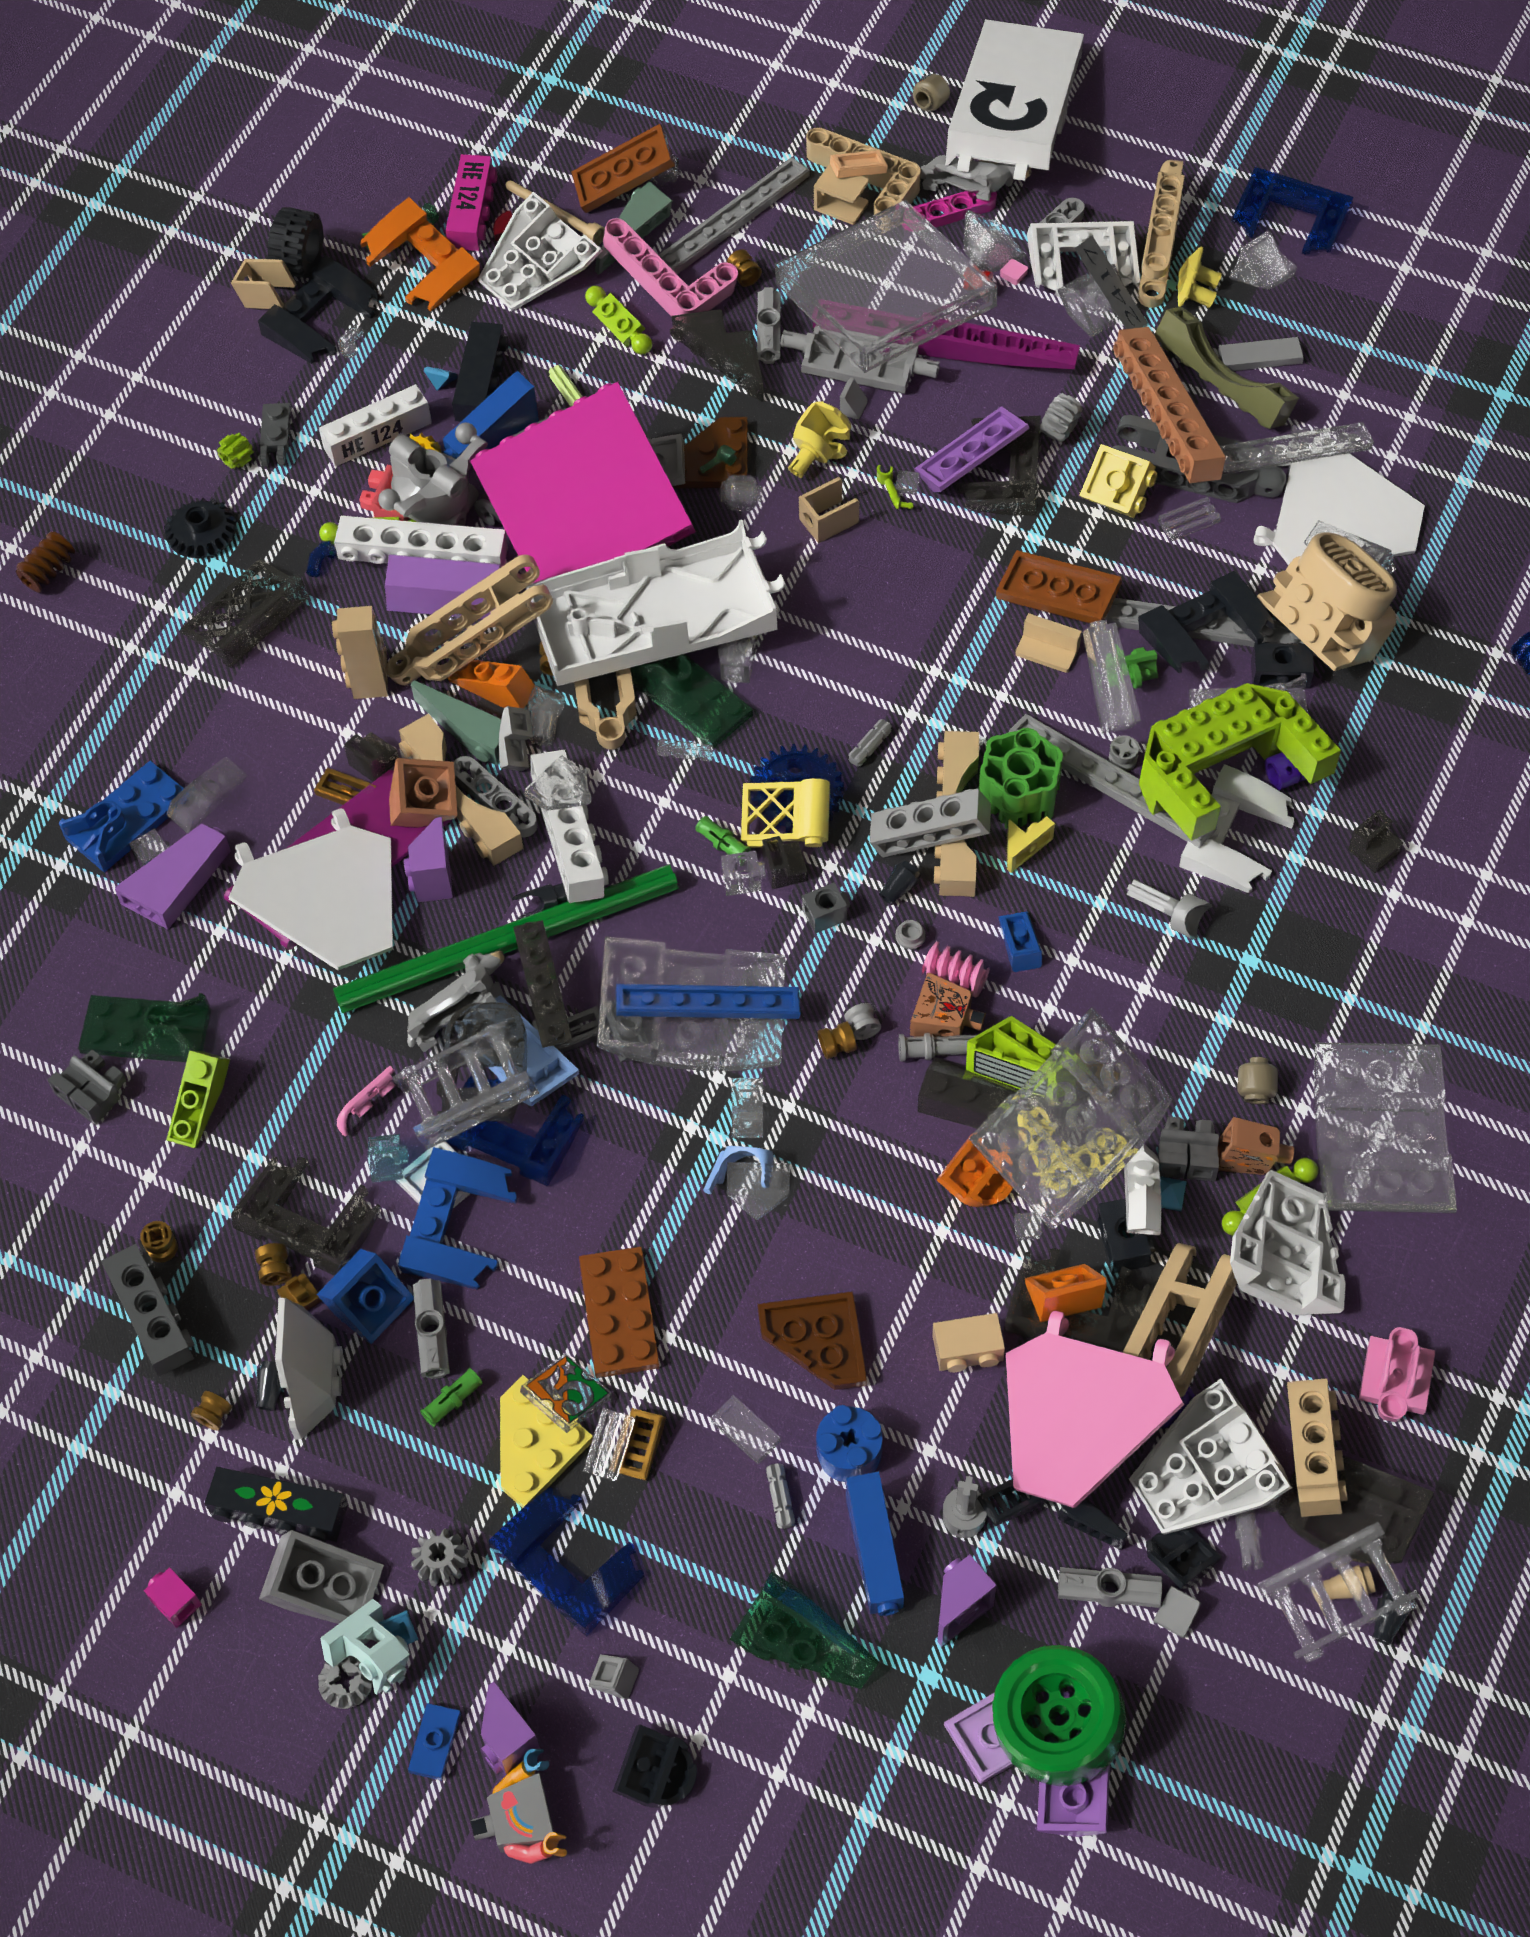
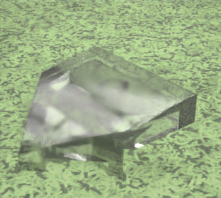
[1229,231,1292,290]
[524,755,591,811]
[727,1162,790,1221]

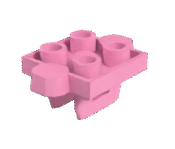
[1358,1327,1435,1422]

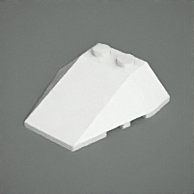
[1230,1170,1346,1315]
[275,1298,343,1440]

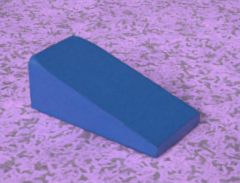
[998,911,1042,972]

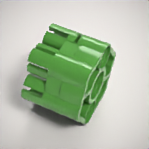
[979,728,1063,829]

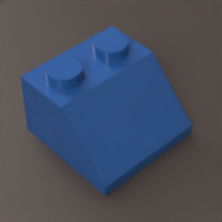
[316,1249,414,1344]

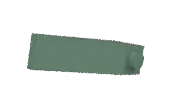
[595,181,672,275]
[411,680,501,765]

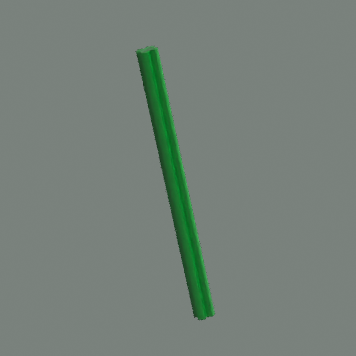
[333,864,679,1014]

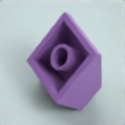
[404,817,453,902]
[937,1554,996,1647]
[481,1681,541,1776]

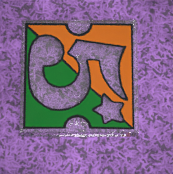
[520,1353,612,1433]

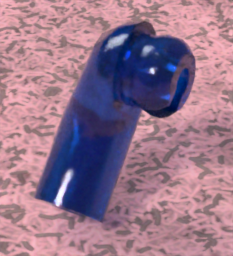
[306,540,337,578]

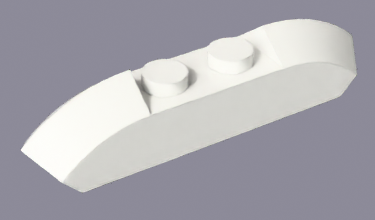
[1124,1142,1161,1235]

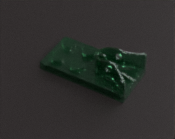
[631,654,753,750]
[78,993,211,1062]

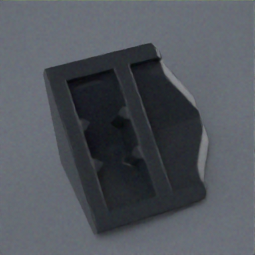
[1146,1527,1222,1589]

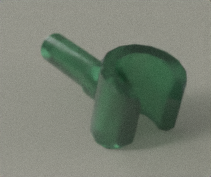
[422,203,439,223]
[699,445,737,474]

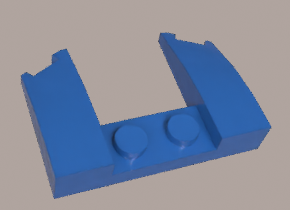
[398,1147,517,1290]

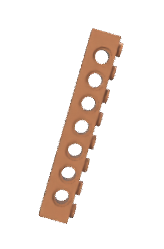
[1113,327,1226,483]

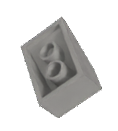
[259,1530,384,1624]

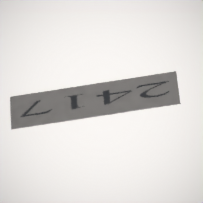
[1075,236,1148,329]

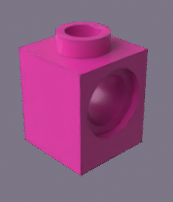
[144,1567,202,1628]

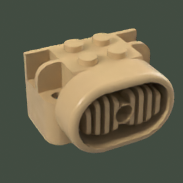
[1257,532,1397,671]

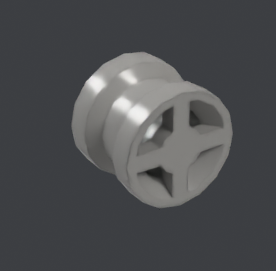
[1108,735,1139,772]
[844,1003,881,1040]

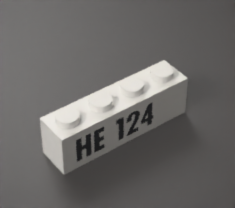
[319,384,432,467]

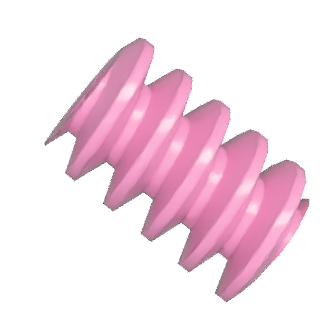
[922,941,990,998]

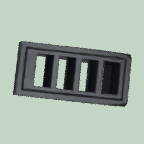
[977,1478,1049,1526]
[1058,1498,1128,1550]

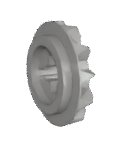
[318,1656,373,1709]

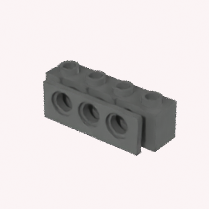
[101,1244,195,1377]

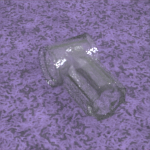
[528,686,565,746]

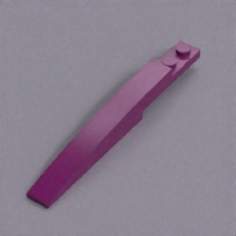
[813,301,1080,369]

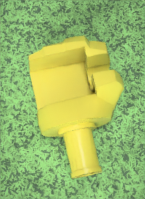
[788,402,851,478]

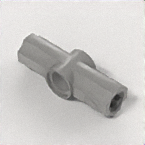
[757,287,781,364]
[413,1278,450,1379]
[1058,1567,1162,1608]

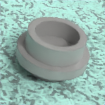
[895,920,925,949]

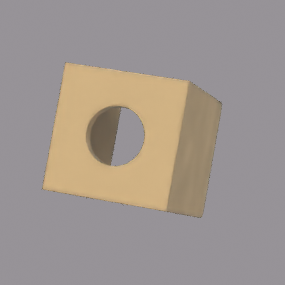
[814,164,869,225]
[231,259,296,309]
[799,477,859,543]

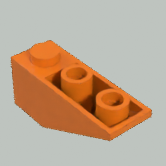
[447,660,538,709]

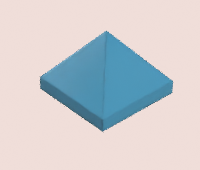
[424,366,458,391]
[1160,1177,1186,1211]
[379,1610,419,1645]

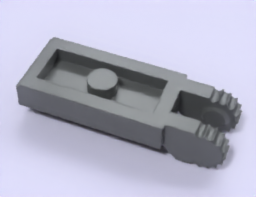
[260,403,291,466]

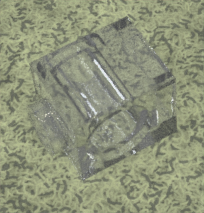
[721,851,766,896]

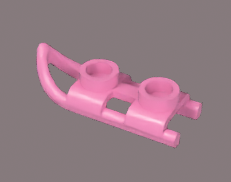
[337,1066,396,1136]

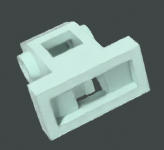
[320,1599,410,1695]

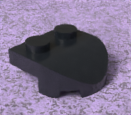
[613,1724,697,1808]

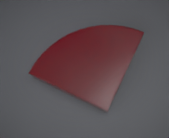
[493,210,512,241]

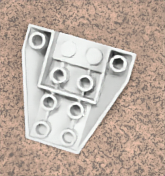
[478,192,602,311]
[1129,1379,1292,1535]

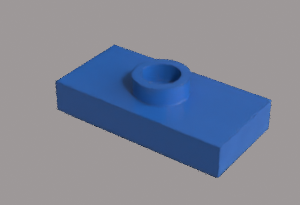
[408,1703,461,1781]

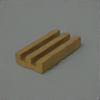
[314,767,376,805]

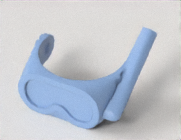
[703,1146,774,1194]

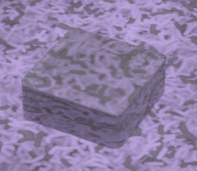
[895,470,920,495]
[1014,1212,1042,1241]

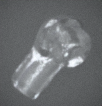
[338,324,364,358]

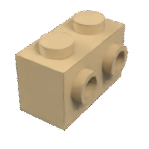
[932,1313,1005,1373]

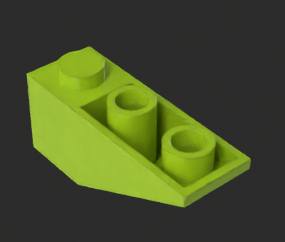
[166,1051,230,1148]

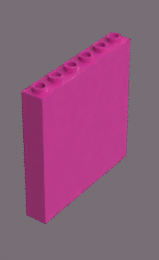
[470,382,696,583]

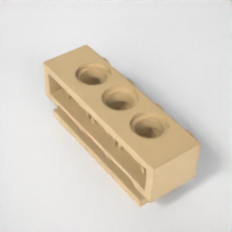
[1287,1379,1347,1517]

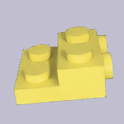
[1079,444,1157,518]

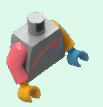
[471,1749,567,1864]

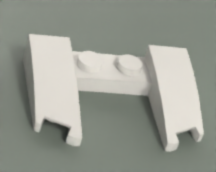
[1027,221,1140,297]
[1179,764,1294,893]

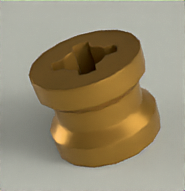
[191,1391,232,1431]

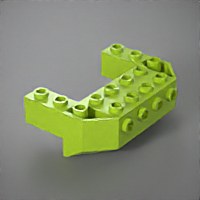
[1139,683,1341,841]

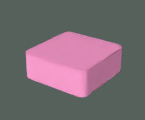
[1000,259,1028,285]

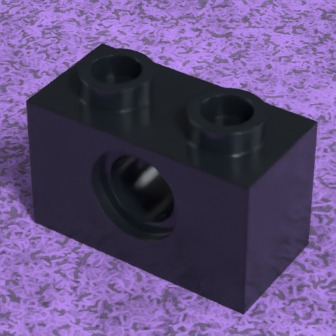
[1251,642,1314,689]
[1096,1198,1155,1274]

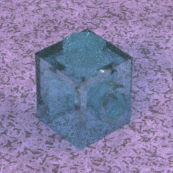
[367,1134,409,1183]

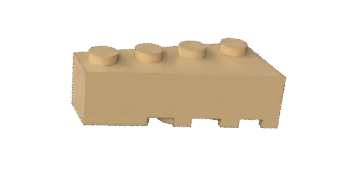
[332,606,388,699]

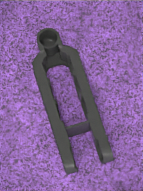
[1111,415,1286,503]

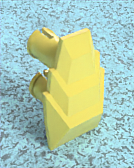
[1177,246,1222,308]

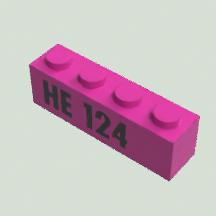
[446,154,497,251]

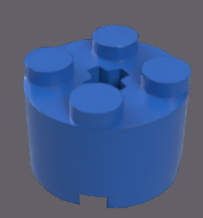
[816,1405,882,1483]

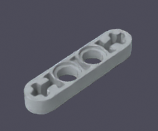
[454,756,537,837]

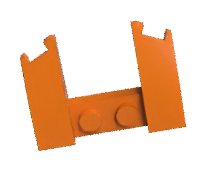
[360,197,480,311]

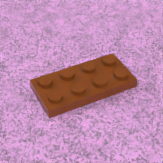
[571,124,675,213]
[996,550,1122,626]
[579,1246,660,1378]

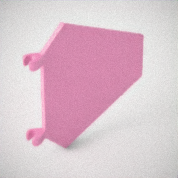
[1006,1311,1184,1508]

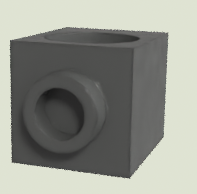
[802,882,850,934]

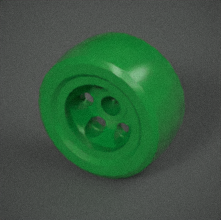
[992,1645,1126,1786]

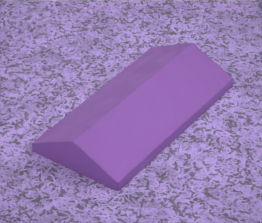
[914,406,1030,492]
[385,554,501,619]
[1037,1692,1110,1837]

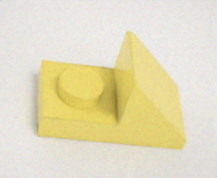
[1007,816,1055,873]

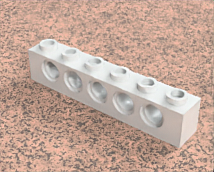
[334,516,508,567]
[531,750,609,903]

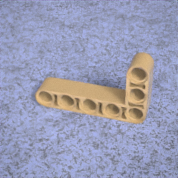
[806,128,921,232]

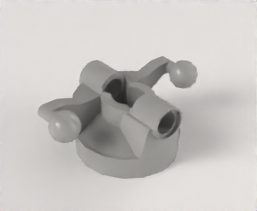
[378,422,488,523]

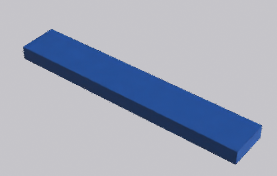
[615,984,801,1019]

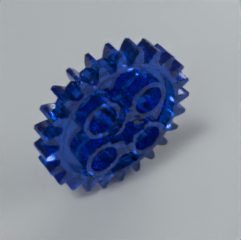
[750,744,844,833]

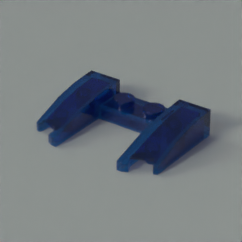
[1231,167,1354,255]
[437,1069,584,1186]
[488,1488,644,1637]

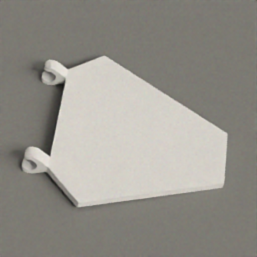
[1253,437,1425,565]
[229,808,393,970]

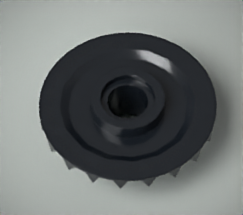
[164,498,237,558]

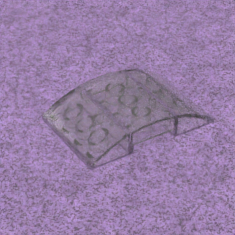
[597,936,786,1071]
[969,1008,1173,1230]
[1314,1042,1457,1213]

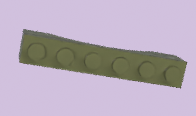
[1154,307,1299,429]

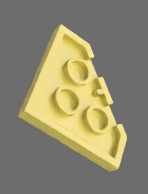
[500,1375,594,1511]

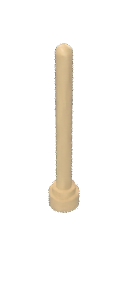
[506,181,605,246]

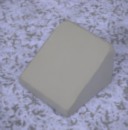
[840,378,867,419]
[1153,1587,1201,1638]
[588,1654,639,1699]

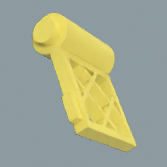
[741,778,830,848]

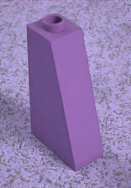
[115,823,231,930]

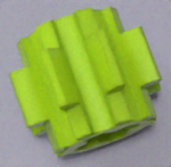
[217,433,254,469]

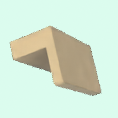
[1015,613,1082,673]

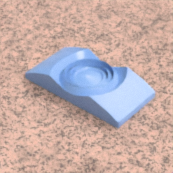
[453,995,579,1106]

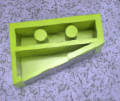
[966,1016,1078,1101]

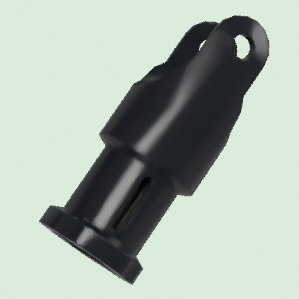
[512,883,568,919]

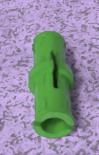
[695,816,751,864]
[420,1368,483,1427]

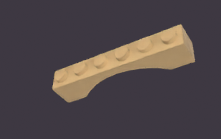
[399,714,523,866]
[934,731,979,897]

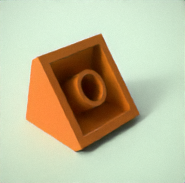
[1025,1264,1107,1322]

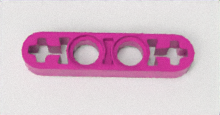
[901,191,997,234]

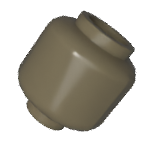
[913,73,950,112]
[1237,1057,1279,1104]

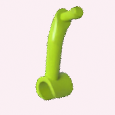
[877,465,913,510]

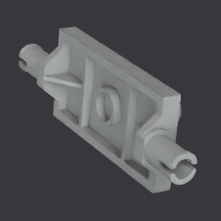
[780,326,940,394]

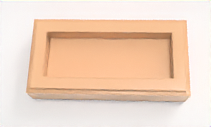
[830,150,888,178]

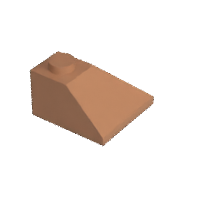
[389,758,457,827]

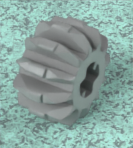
[1041,393,1083,442]
[411,1528,468,1587]

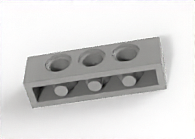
[870,788,991,857]

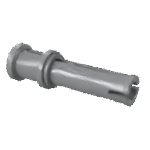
[898,1033,977,1062]

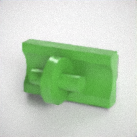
[1105,647,1158,689]

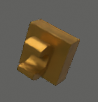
[277,1273,322,1311]

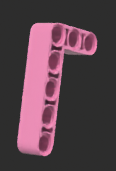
[603,218,738,325]

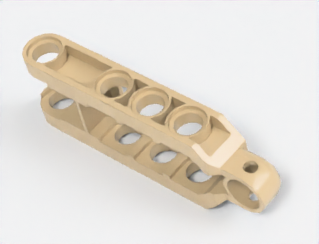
[1138,160,1185,308]
[386,555,553,685]
[574,668,637,750]
[1123,1243,1237,1397]

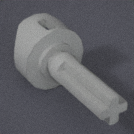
[1127,879,1212,940]
[943,1476,987,1538]

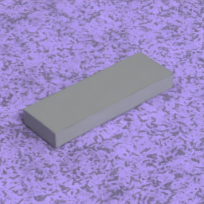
[1218,337,1303,371]

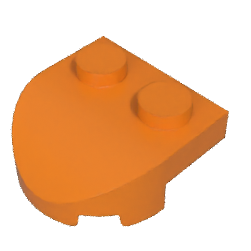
[936,1132,1015,1207]

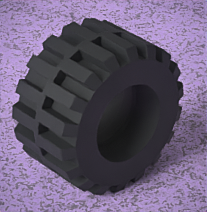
[268,207,324,279]

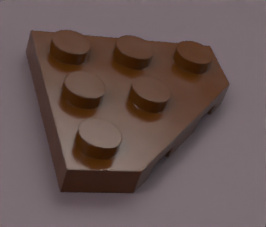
[672,417,748,488]
[757,1291,867,1390]

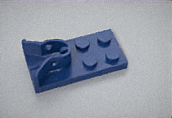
[59,761,191,873]

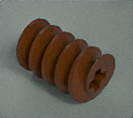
[16,531,75,593]

